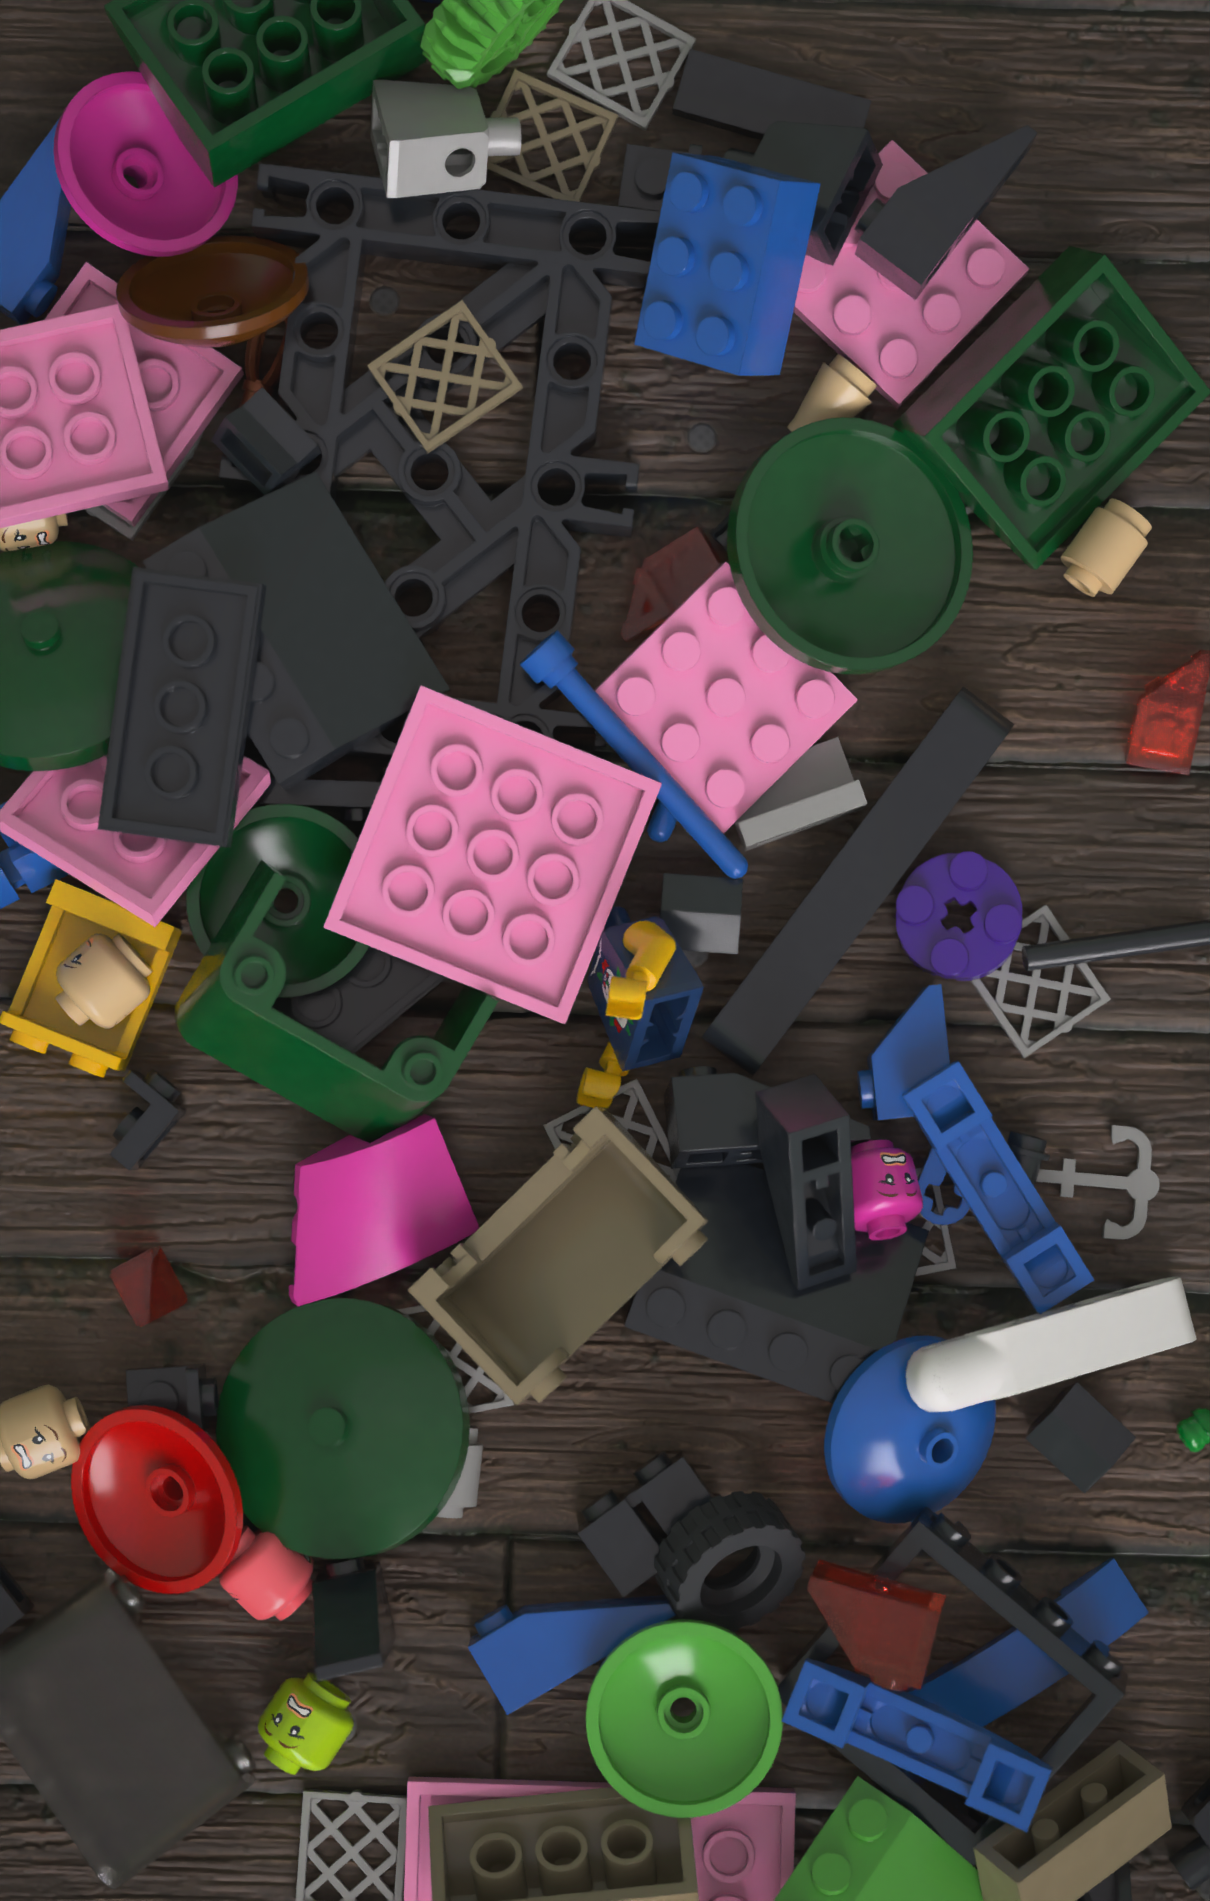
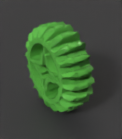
[420,0,563,89]

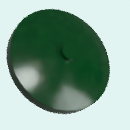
[727,417,973,675]
[0,541,140,771]
[216,1298,470,1559]

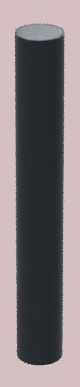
[1022,919,1210,971]

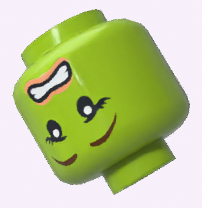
[258,1673,354,1775]

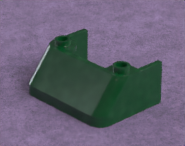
[174,860,498,1143]

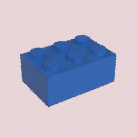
[634,152,821,376]

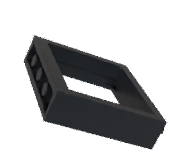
[777,1506,1128,1866]

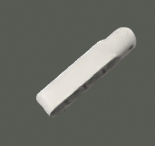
[906,1276,1197,1412]

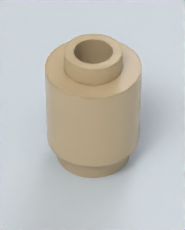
[1060,498,1152,597]

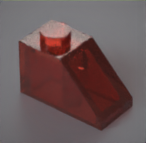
[807,1559,946,1691]

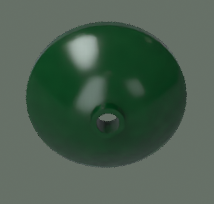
[186,804,369,998]

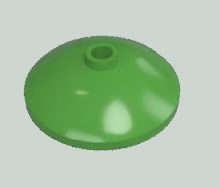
[586,1619,783,1818]

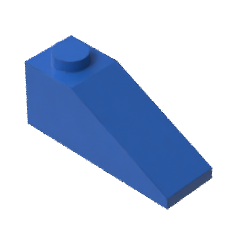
[0,118,71,325]
[468,1595,675,1715]

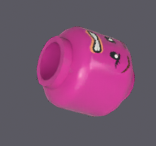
[851,1140,923,1240]

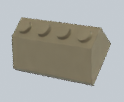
[428,1787,699,1901]

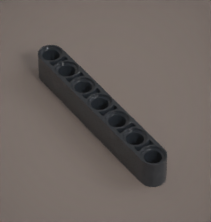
[701,686,1015,1076]

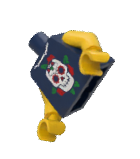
[576,907,704,1109]

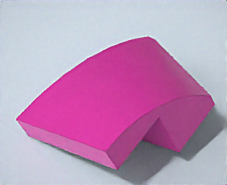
[289,1114,480,1306]

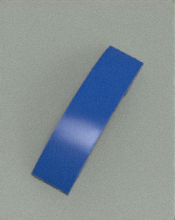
[902,1060,1094,1315]
[904,1557,1149,1727]
[782,1658,1053,1832]

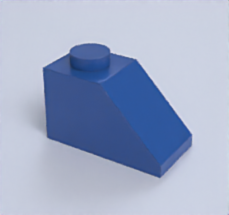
[857,984,950,1120]

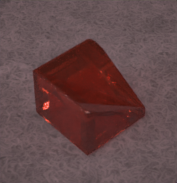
[110,1246,187,1328]

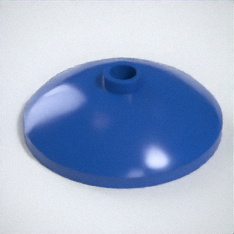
[824,1336,996,1524]

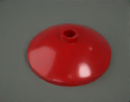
[71,1405,243,1594]

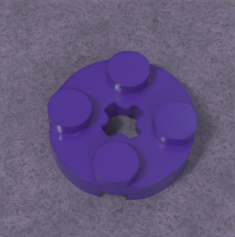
[896,851,1022,981]

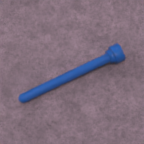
[519,630,748,879]

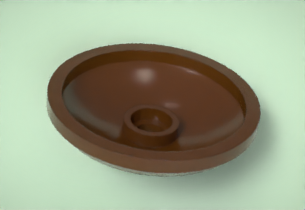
[116,236,309,348]

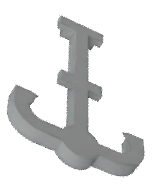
[1036,1125,1160,1239]

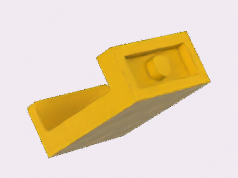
[0,879,183,1078]

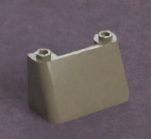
[408,1106,708,1405]

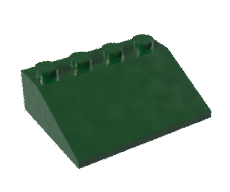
[104,0,426,188]
[893,246,1210,570]

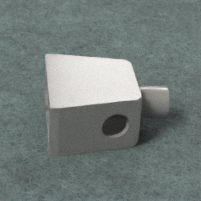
[370,80,521,198]

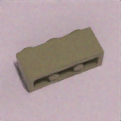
[973,1740,1172,1901]

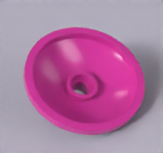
[54,72,238,257]

